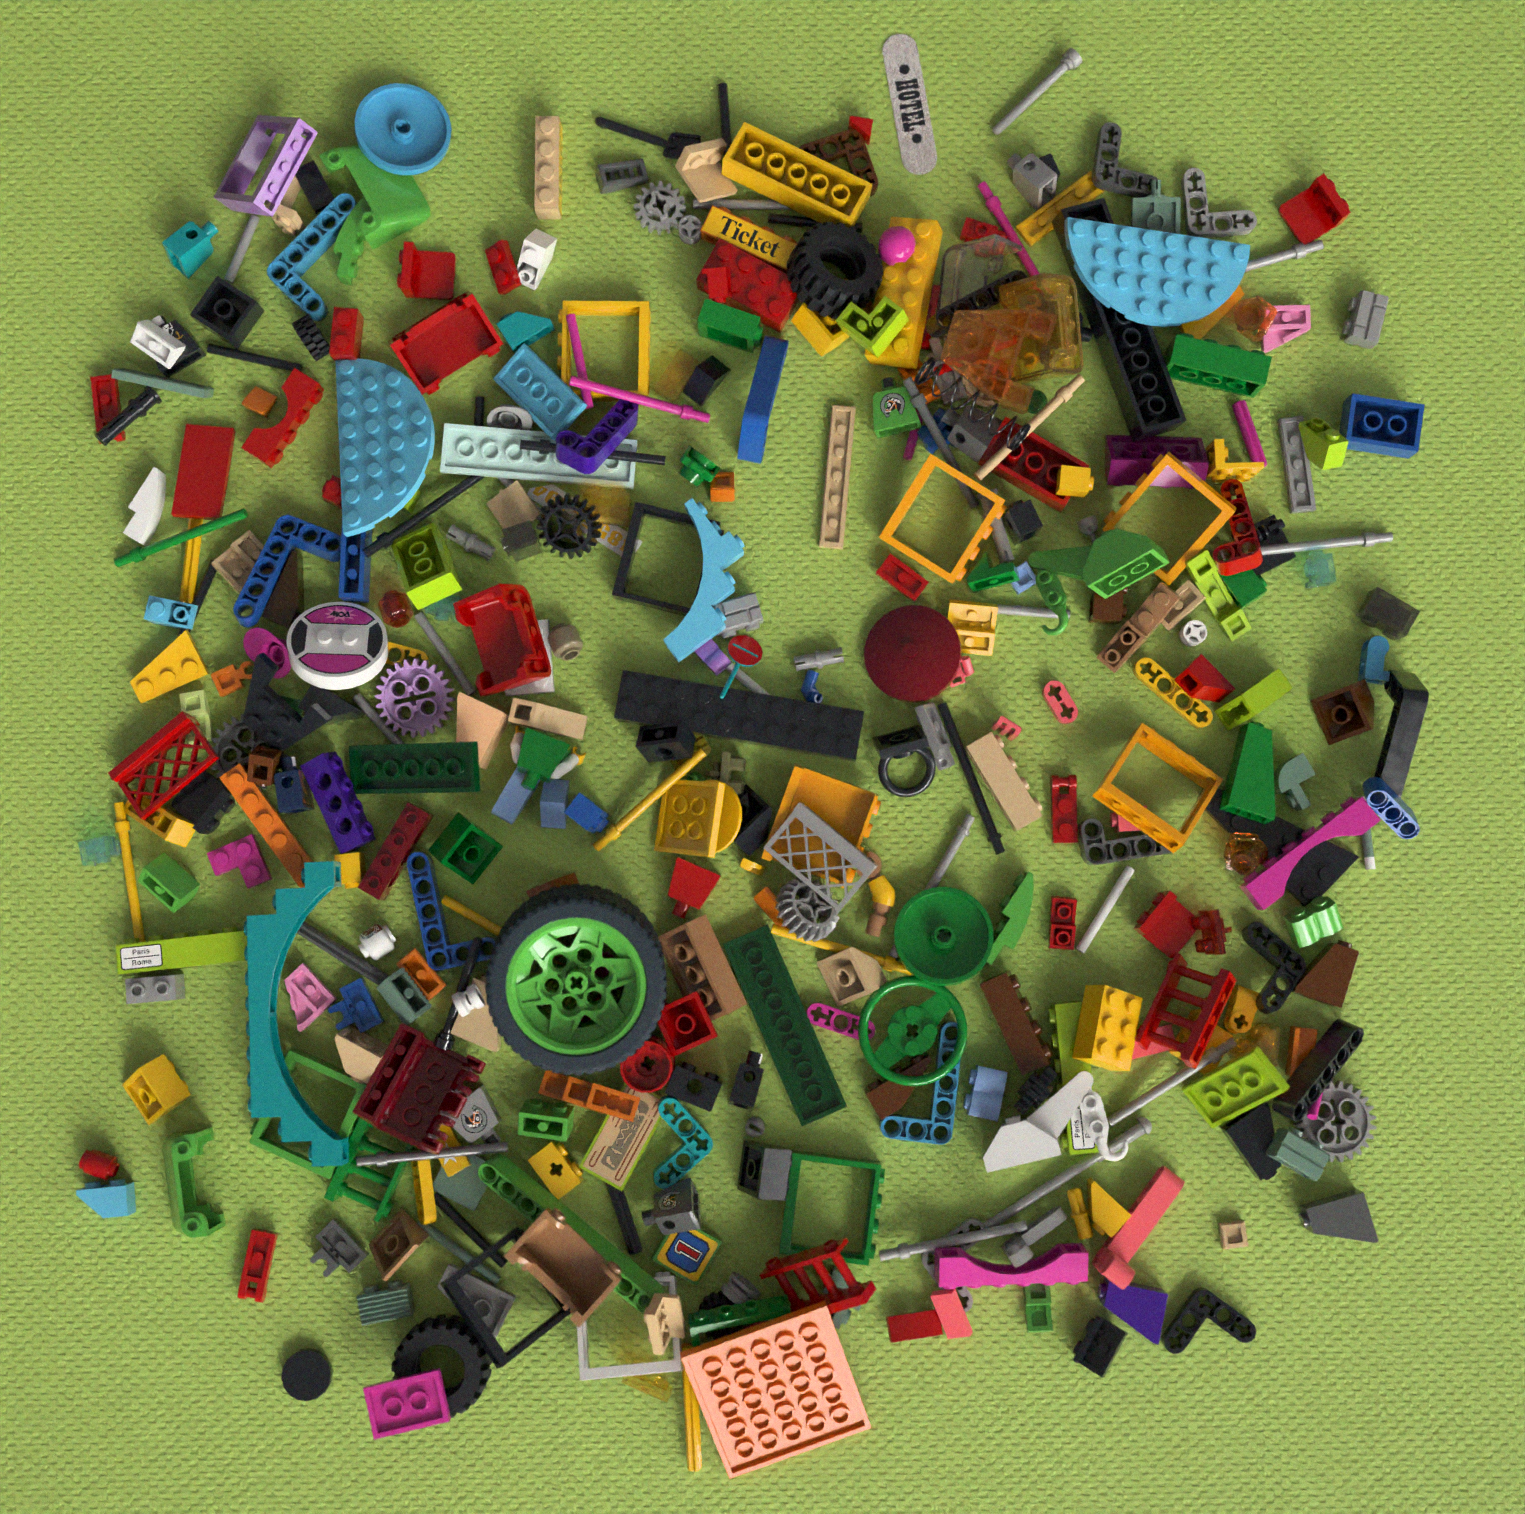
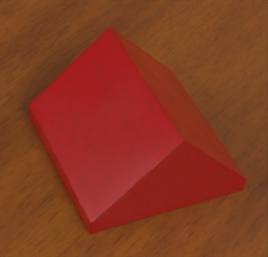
[657,991,718,1057]

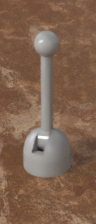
[1077,515,1098,543]

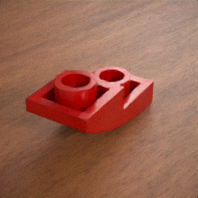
[1049,896,1077,950]
[886,1309,943,1343]

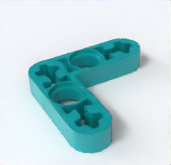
[653,1095,713,1189]

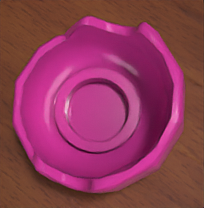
[878,226,916,265]

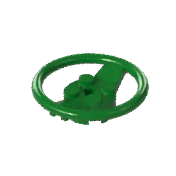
[858,976,968,1086]

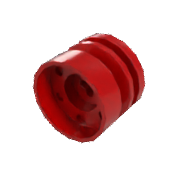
[620,1035,675,1093]

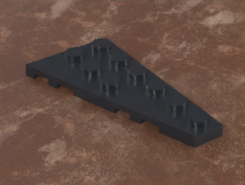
[1205,788,1359,907]

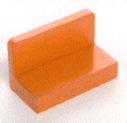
[1285,1026,1317,1077]

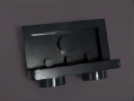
[1073,1316,1128,1378]

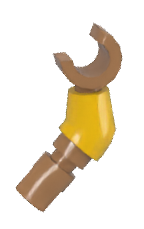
[856,851,896,937]

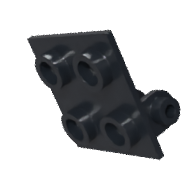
[1231,515,1296,575]

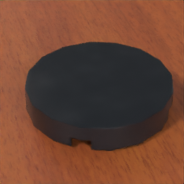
[281,1348,333,1401]

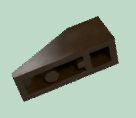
[262,550,304,629]

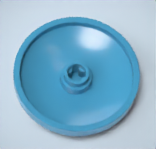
[354,83,451,175]

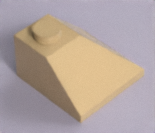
[816,947,887,1007]
[334,1025,389,1084]

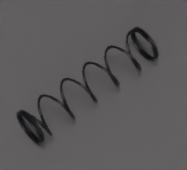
[914,357,1031,451]

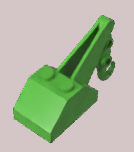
[1028,528,1170,636]

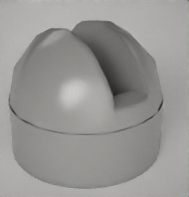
[745,1117,765,1137]

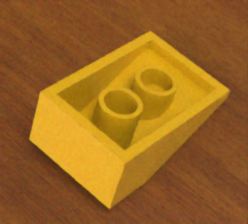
[791,277,874,357]

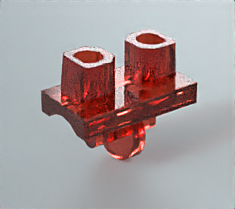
[1191,909,1232,955]

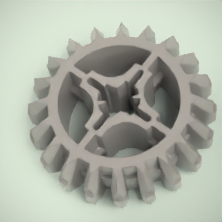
[775,877,840,942]

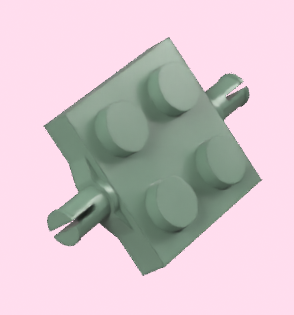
[1131,180,1181,234]

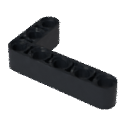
[1373,670,1429,798]

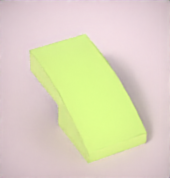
[179,690,214,745]

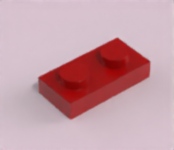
[485,239,522,295]
[876,554,929,602]

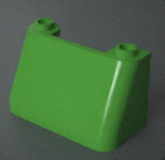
[163,1127,226,1238]

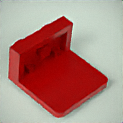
[1278,173,1351,245]
[397,241,456,300]
[1133,891,1201,958]

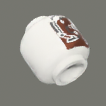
[358,924,396,960]

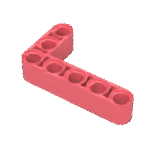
[1092,1166,1185,1290]

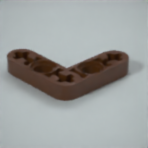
[799,129,878,197]

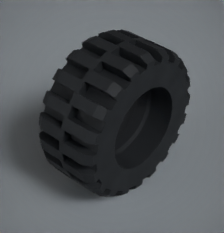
[787,222,883,319]
[391,1314,492,1418]

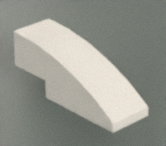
[123,467,166,546]

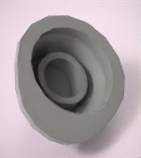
[487,404,533,430]

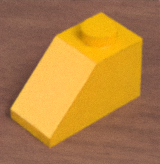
[1087,1178,1132,1238]

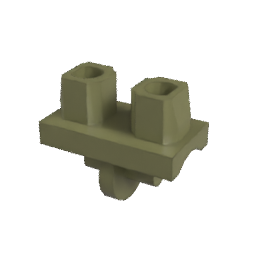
[705,752,746,795]

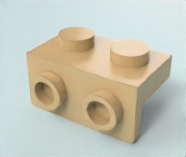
[644,1293,686,1355]

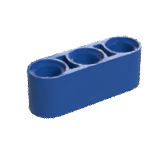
[1362,777,1420,839]

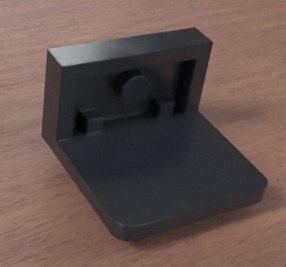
[171,770,236,835]

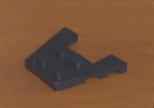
[242,652,333,751]

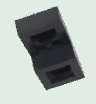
[295,160,335,214]

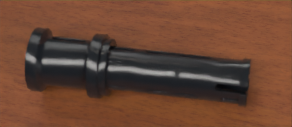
[94,386,162,446]

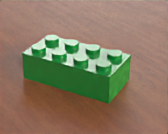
[1164,333,1272,398]

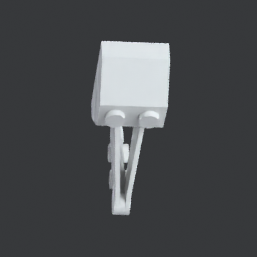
[983,1071,1128,1173]

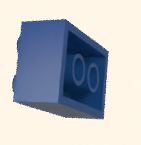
[1339,393,1425,459]

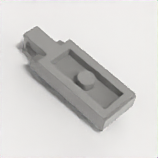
[928,337,967,405]
[915,702,955,771]

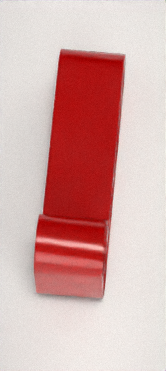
[1213,479,1263,576]

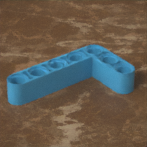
[267,193,357,321]
[879,1021,961,1145]

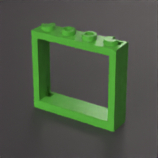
[249,1049,367,1179]

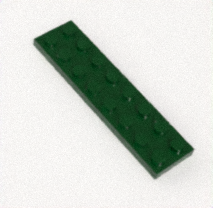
[723,924,847,1126]

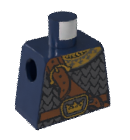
[274,757,315,814]

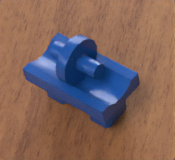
[917,408,955,454]

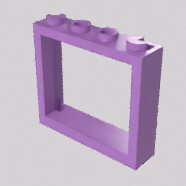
[214,115,318,217]

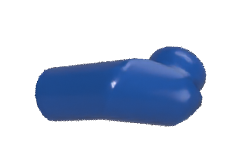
[801,670,823,704]

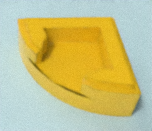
[740,858,766,876]

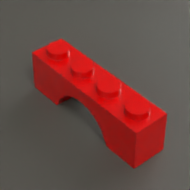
[241,368,324,469]

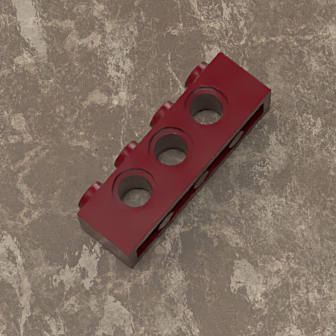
[358,802,434,900]

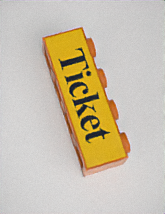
[700,205,797,274]

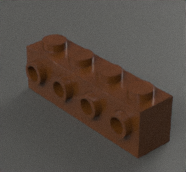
[980,970,1053,1076]

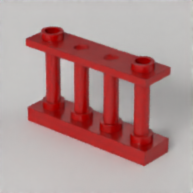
[1135,953,1237,1069]
[759,1237,876,1314]

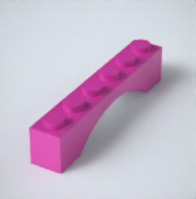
[1239,796,1381,910]
[934,1243,1089,1289]

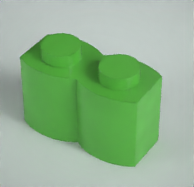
[1284,896,1343,948]

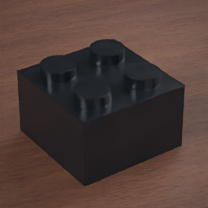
[190,276,264,349]

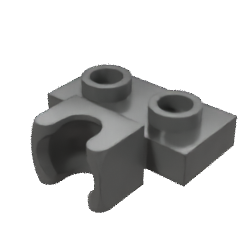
[310,1218,369,1277]

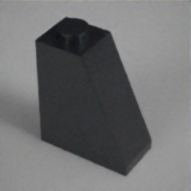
[1220,1102,1281,1180]

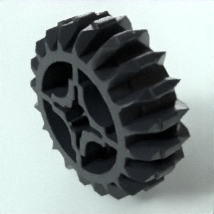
[536,493,602,559]

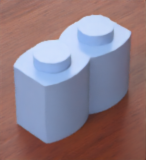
[963,1065,1007,1121]

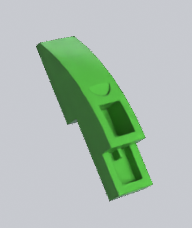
[333,197,372,285]
[986,872,1034,965]

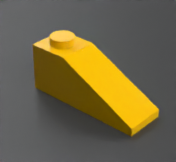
[124,790,196,848]

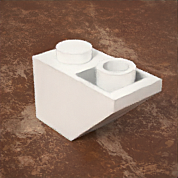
[517,229,557,290]

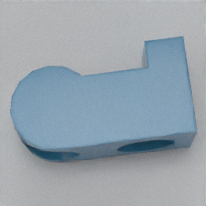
[1358,636,1390,685]

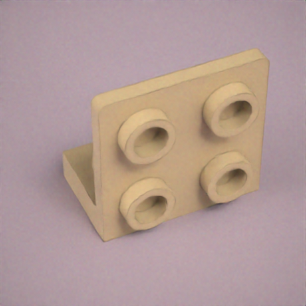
[675,138,737,203]

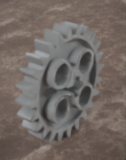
[1293,1080,1377,1162]

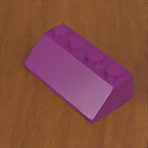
[1105,435,1209,489]

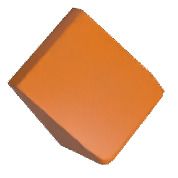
[241,386,278,418]
[710,472,735,502]

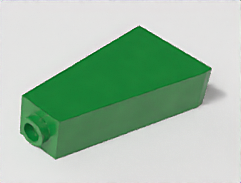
[1219,722,1276,824]

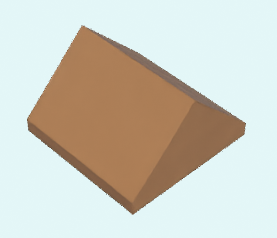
[368,1209,429,1281]

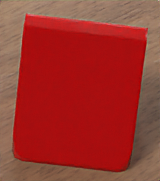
[848,116,873,145]

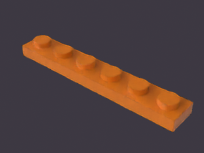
[219,763,313,888]

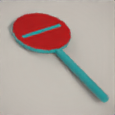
[719,635,763,699]

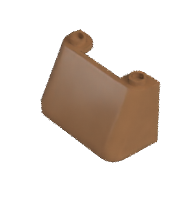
[504,1208,622,1327]

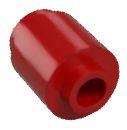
[79,1149,120,1181]

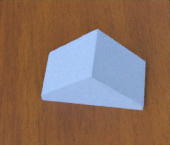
[540,779,569,829]

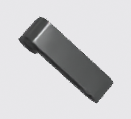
[1078,818,1172,865]

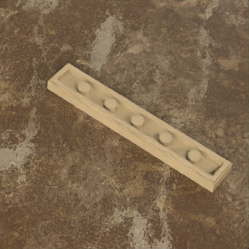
[819,405,856,550]

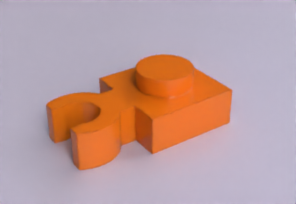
[211,661,254,697]

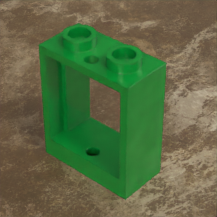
[697,299,764,354]

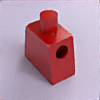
[668,857,721,919]

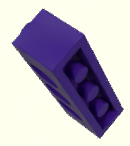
[300,751,376,854]

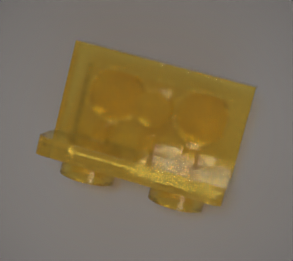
[581,486,632,527]

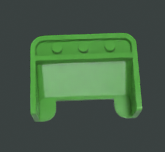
[319,144,431,249]

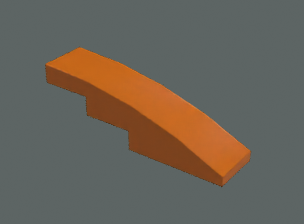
[538,1070,640,1122]

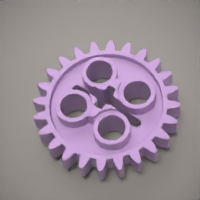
[375,658,455,738]

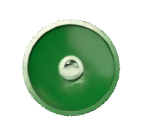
[894,887,994,986]

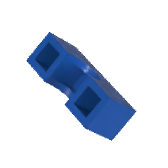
[564,792,609,834]

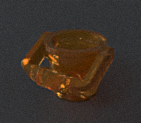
[1234,296,1277,342]
[1223,833,1268,875]

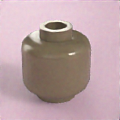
[548,623,583,661]

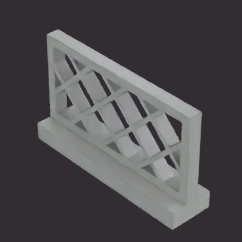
[763,802,878,912]

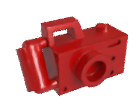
[960,217,1008,256]

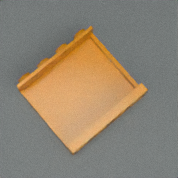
[761,764,881,888]

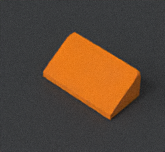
[754,887,788,928]
[396,948,447,1001]

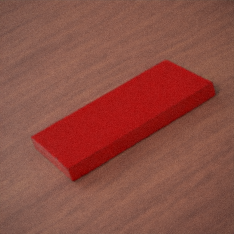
[171,424,236,520]

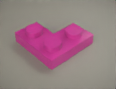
[207,834,272,889]

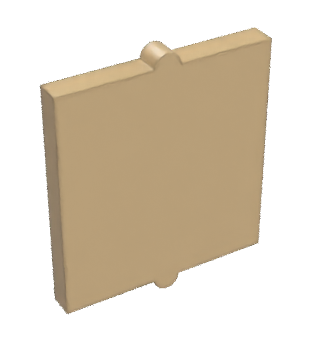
[486,480,541,538]

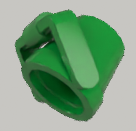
[679,445,720,487]

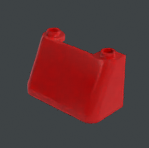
[388,291,503,395]
[453,583,551,696]

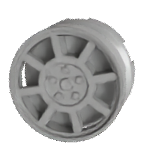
[720,1271,760,1304]

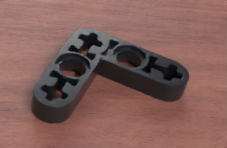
[1242,922,1306,1014]
[1162,1287,1256,1354]

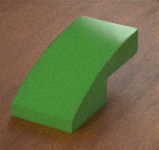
[1024,1283,1053,1333]

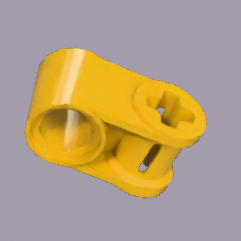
[1223,984,1259,1034]

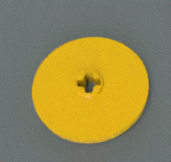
[705,780,742,853]

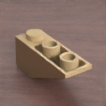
[508,698,588,740]

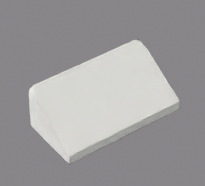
[130,320,186,369]

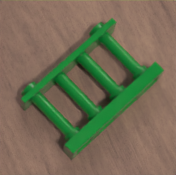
[324,1117,415,1222]

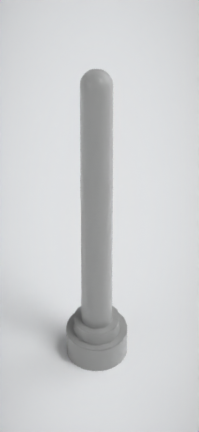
[993,48,1082,135]

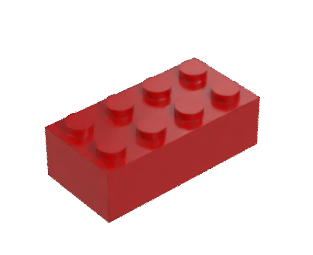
[696,238,799,333]
[978,417,1090,513]

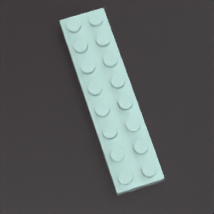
[440,423,637,489]

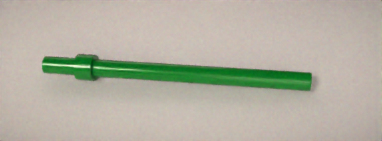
[114,508,248,567]

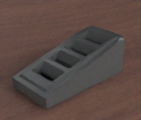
[595,159,649,194]

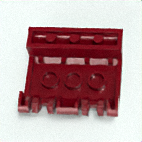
[352,1023,486,1155]

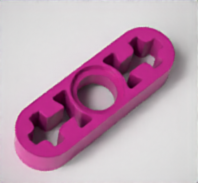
[806,1002,875,1040]

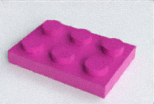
[363,1368,451,1440]

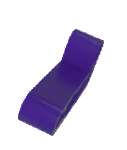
[556,399,639,474]

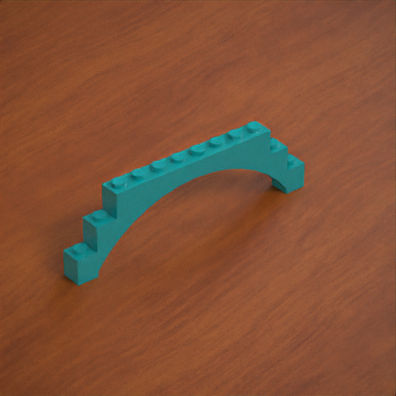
[244,861,349,1167]

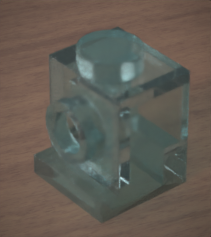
[1304,550,1336,589]
[425,595,462,624]
[78,836,121,867]

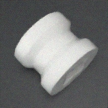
[1179,620,1207,647]

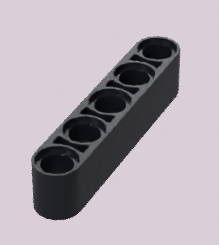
[926,270,1029,338]
[1272,1019,1364,1122]

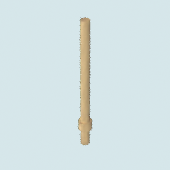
[974,374,1085,481]

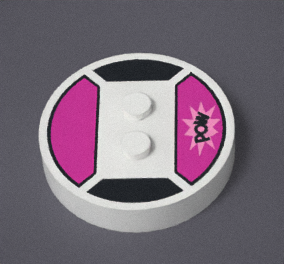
[287,602,388,690]

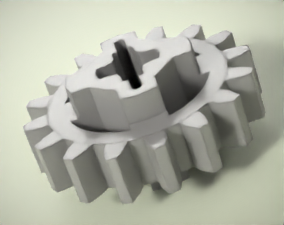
[634,181,686,235]

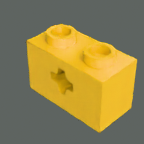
[528,1140,583,1200]

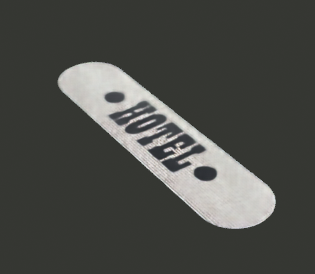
[882,34,937,175]

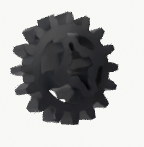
[1013,1066,1057,1114]

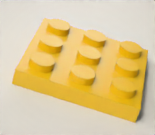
[654,779,725,858]

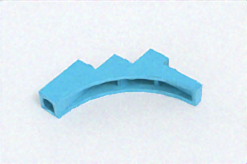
[663,498,745,663]

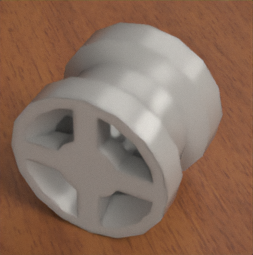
[678,215,702,245]

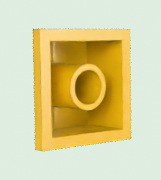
[122,1054,191,1125]

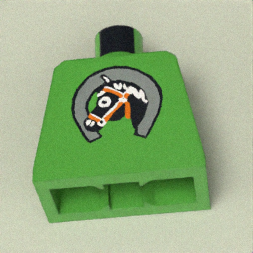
[873,377,922,439]

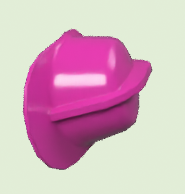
[243,627,291,679]

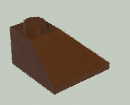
[1310,679,1374,745]

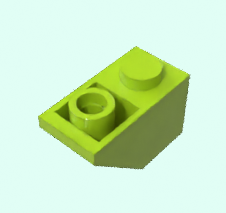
[1298,418,1349,470]

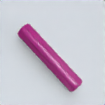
[1232,400,1267,467]

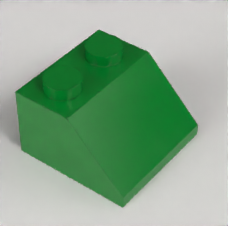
[428,812,503,884]

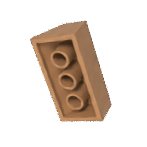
[658,914,747,1021]

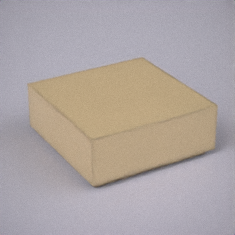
[1218,1220,1248,1250]

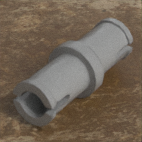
[446,524,496,561]
[794,647,844,671]

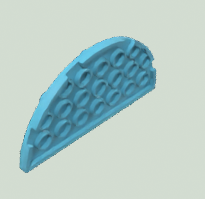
[1064,217,1250,327]
[335,358,435,537]

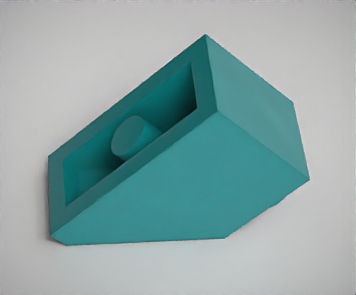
[497,311,555,354]

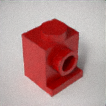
[702,267,733,303]
[322,475,342,509]

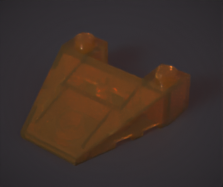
[940,308,1058,415]

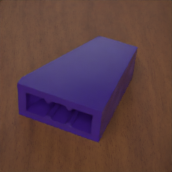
[1097,1277,1168,1345]

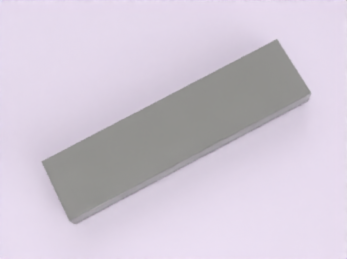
[1277,416,1316,514]

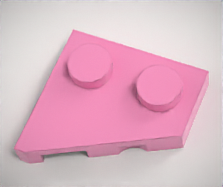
[284,963,337,1032]

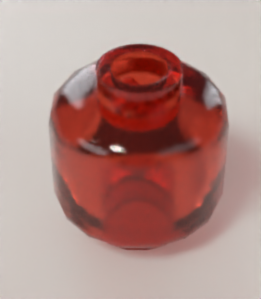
[378,590,413,628]

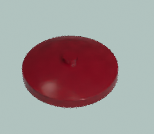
[864,605,962,702]

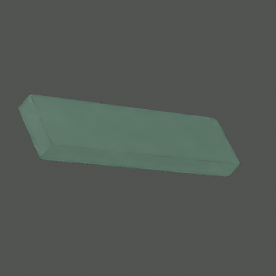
[111,368,214,398]

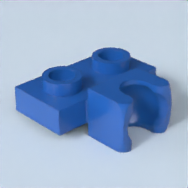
[328,977,384,1033]

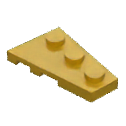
[1178,285,1245,340]
[130,629,209,703]

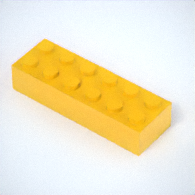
[721,122,873,228]
[864,217,943,369]

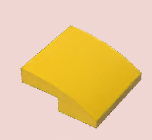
[947,599,998,656]

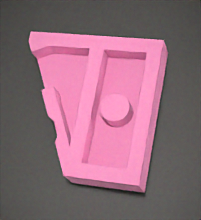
[1260,305,1311,353]

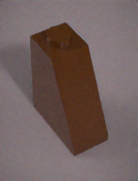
[1292,940,1359,1008]

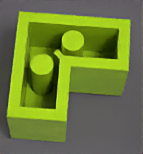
[835,296,909,358]

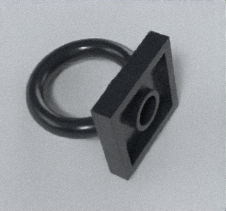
[872,725,936,797]

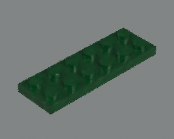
[349,741,481,794]

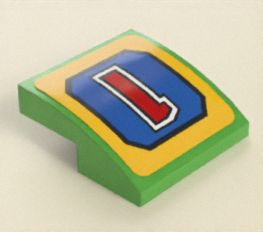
[651,1229,722,1286]

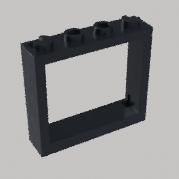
[612,502,724,616]
[440,1227,571,1368]

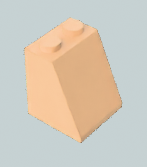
[456,692,509,770]

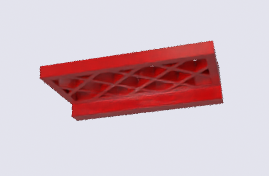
[108,711,219,820]

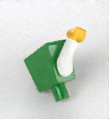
[510,726,586,791]

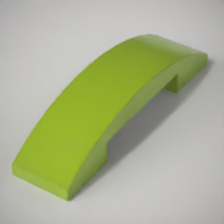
[1185,549,1252,641]

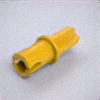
[1067,1188,1094,1239]

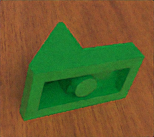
[966,552,1020,593]

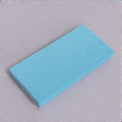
[493,343,588,442]

